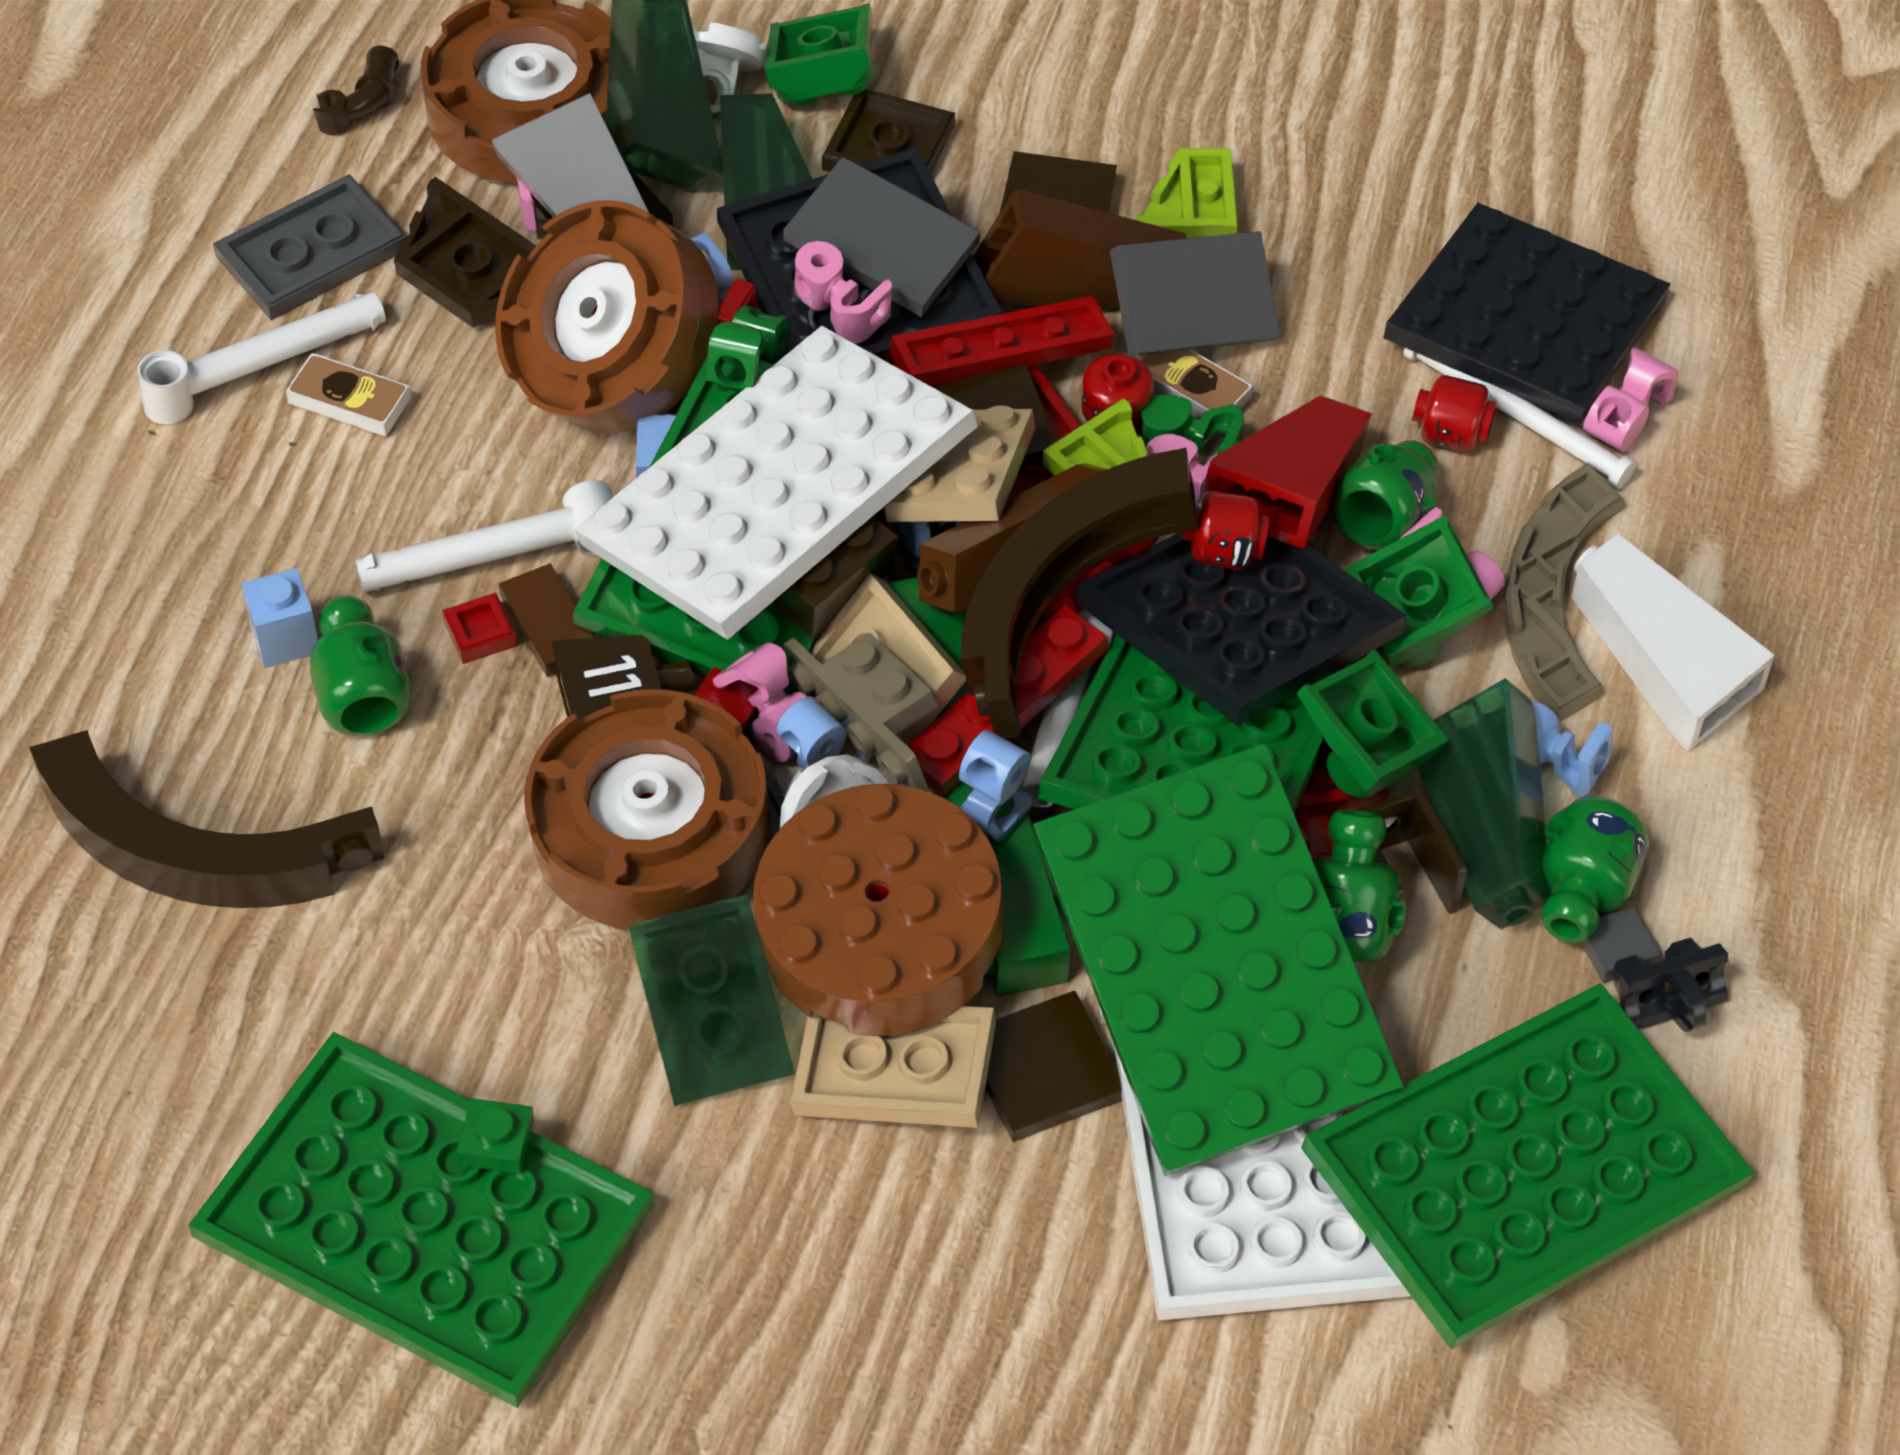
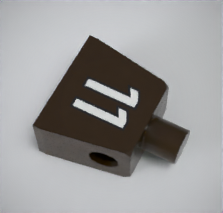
[552,635,695,721]

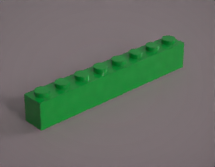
[887,577,1070,997]

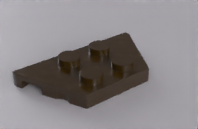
[394,177,536,327]

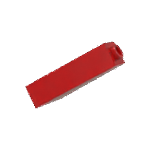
[1198,395,1372,549]

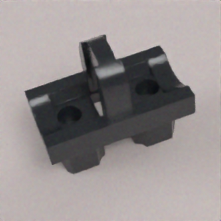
[1614,937,1728,1032]

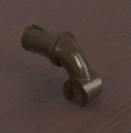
[313,45,400,135]

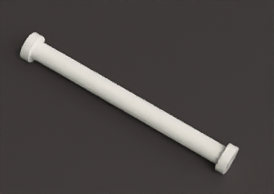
[1403,348,1637,490]

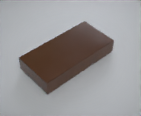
[498,563,594,677]

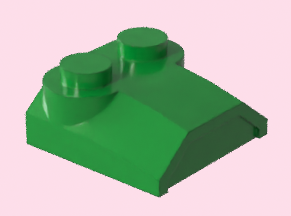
[764,3,876,106]
[1344,515,1494,667]
[1297,650,1449,798]

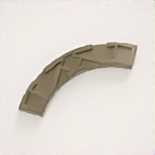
[1504,463,1624,722]

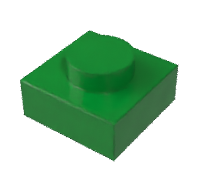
[456,1098,534,1174]

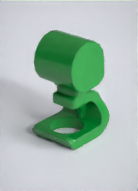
[706,305,791,391]
[1140,394,1244,455]

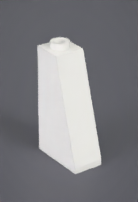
[1571,533,1775,752]

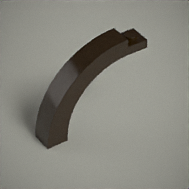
[960,448,1198,738]
[29,730,385,908]

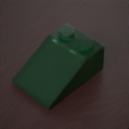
[627,894,795,1106]

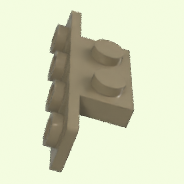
[783,633,938,791]

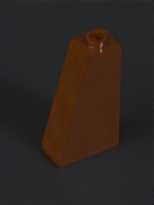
[973,188,1187,307]
[917,463,1108,613]

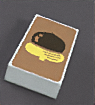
[1139,350,1253,419]
[286,353,411,437]

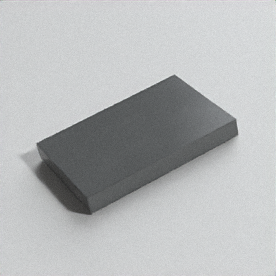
[783,157,981,317]
[213,174,406,320]
[1110,231,1280,357]

